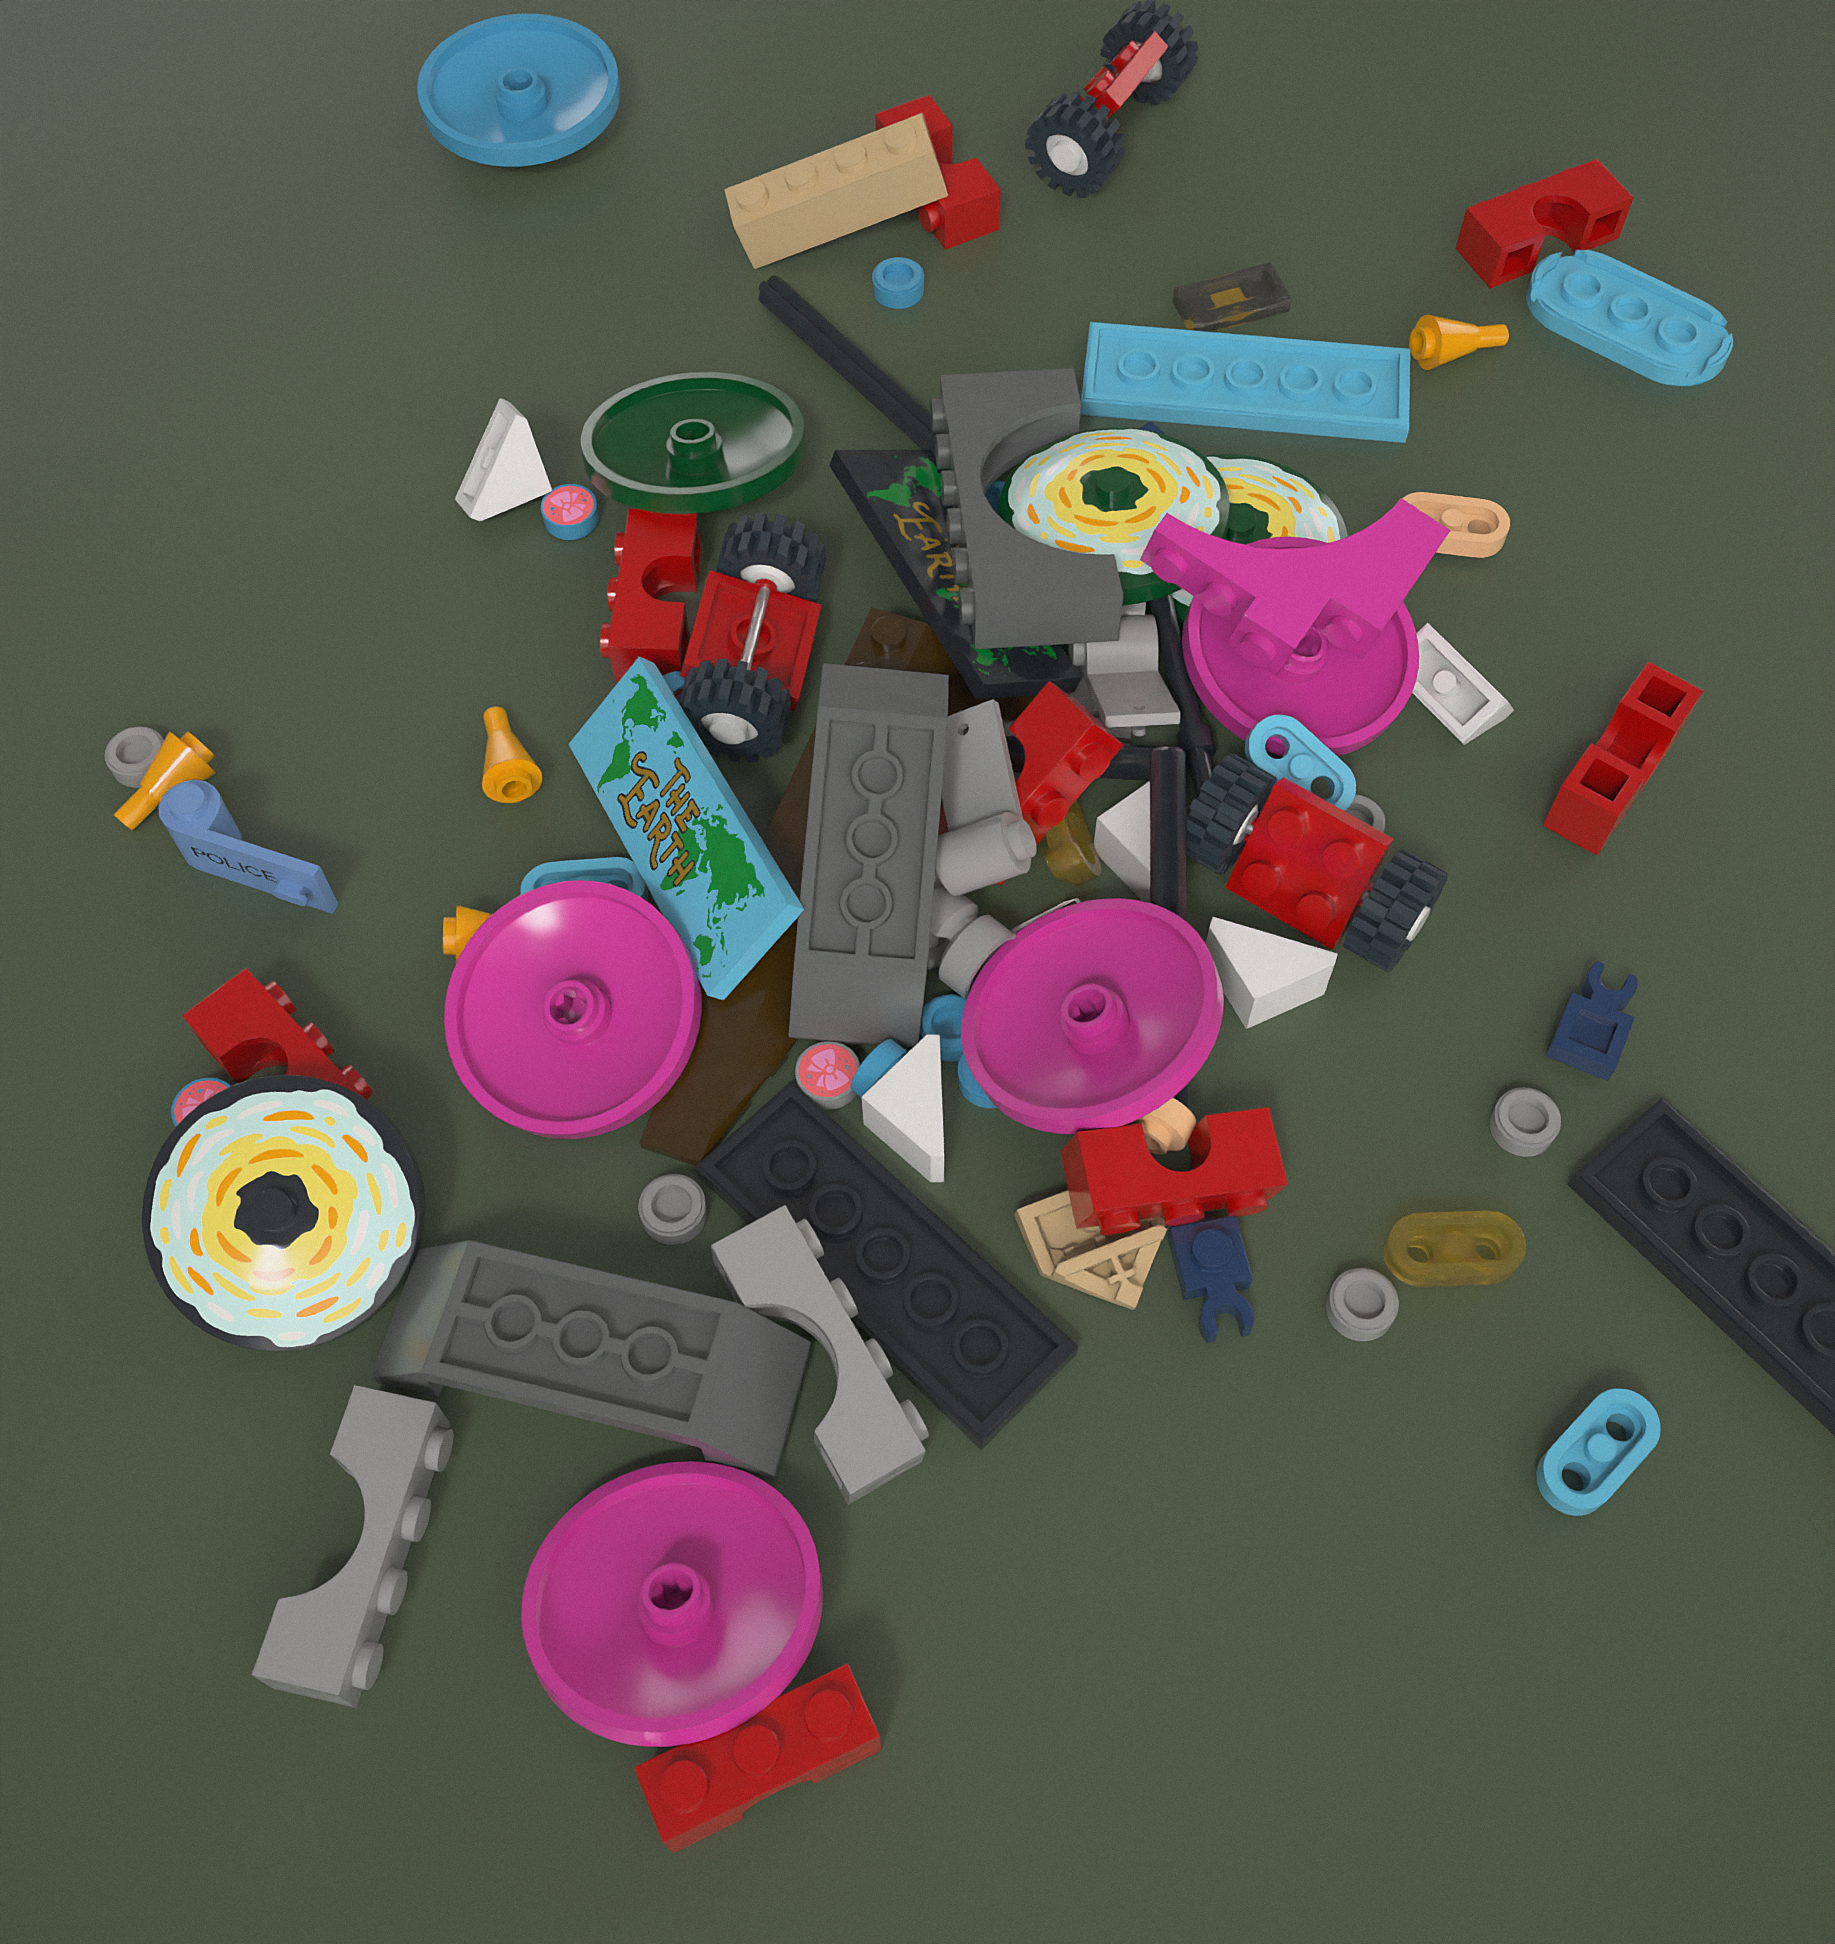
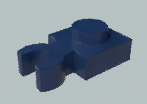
[1545,961,1638,1081]
[1167,1216,1254,1343]

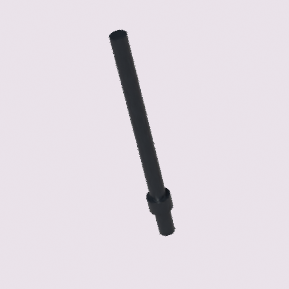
[1149,594,1216,799]

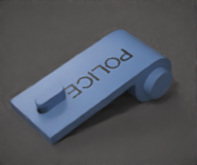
[158,780,339,914]

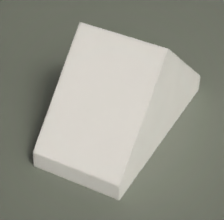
[455,398,552,521]
[1093,781,1150,903]
[1206,917,1338,1029]
[862,1035,944,1183]

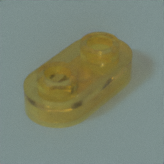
[1044,800,1102,887]
[1384,1210,1526,1287]

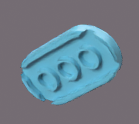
[1526,250,1733,386]

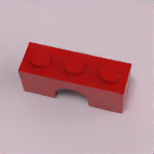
[875,95,1001,250]
[1455,159,1634,289]
[600,508,703,682]
[1543,661,1704,856]
[938,681,1124,886]
[182,968,373,1099]
[1060,1107,1288,1235]
[634,1663,882,1854]

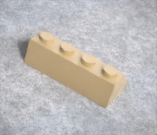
[724,113,949,269]

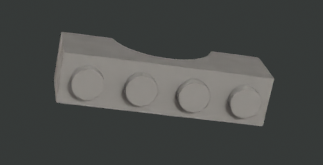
[711,1205,929,1505]
[252,1385,454,1708]

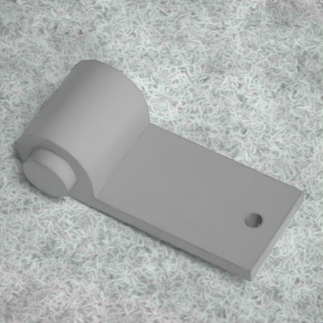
[1069,614,1180,736]
[935,699,1037,896]

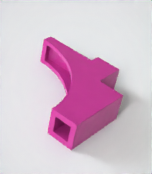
[1140,498,1451,676]

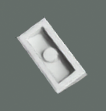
[1412,623,1514,745]

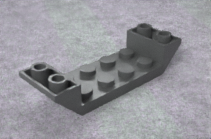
[788,663,949,1049]
[370,1240,812,1480]

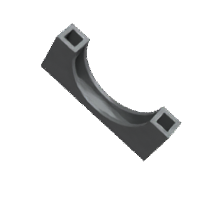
[930,368,1123,649]

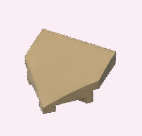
[1014,1190,1167,1310]

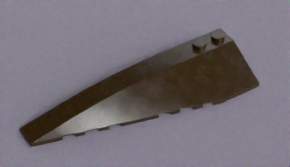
[640,607,1037,1166]

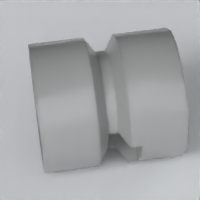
[927,884,1017,1000]

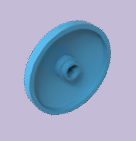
[417,14,621,167]

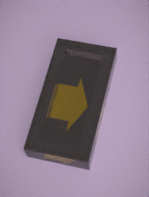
[1172,262,1292,332]

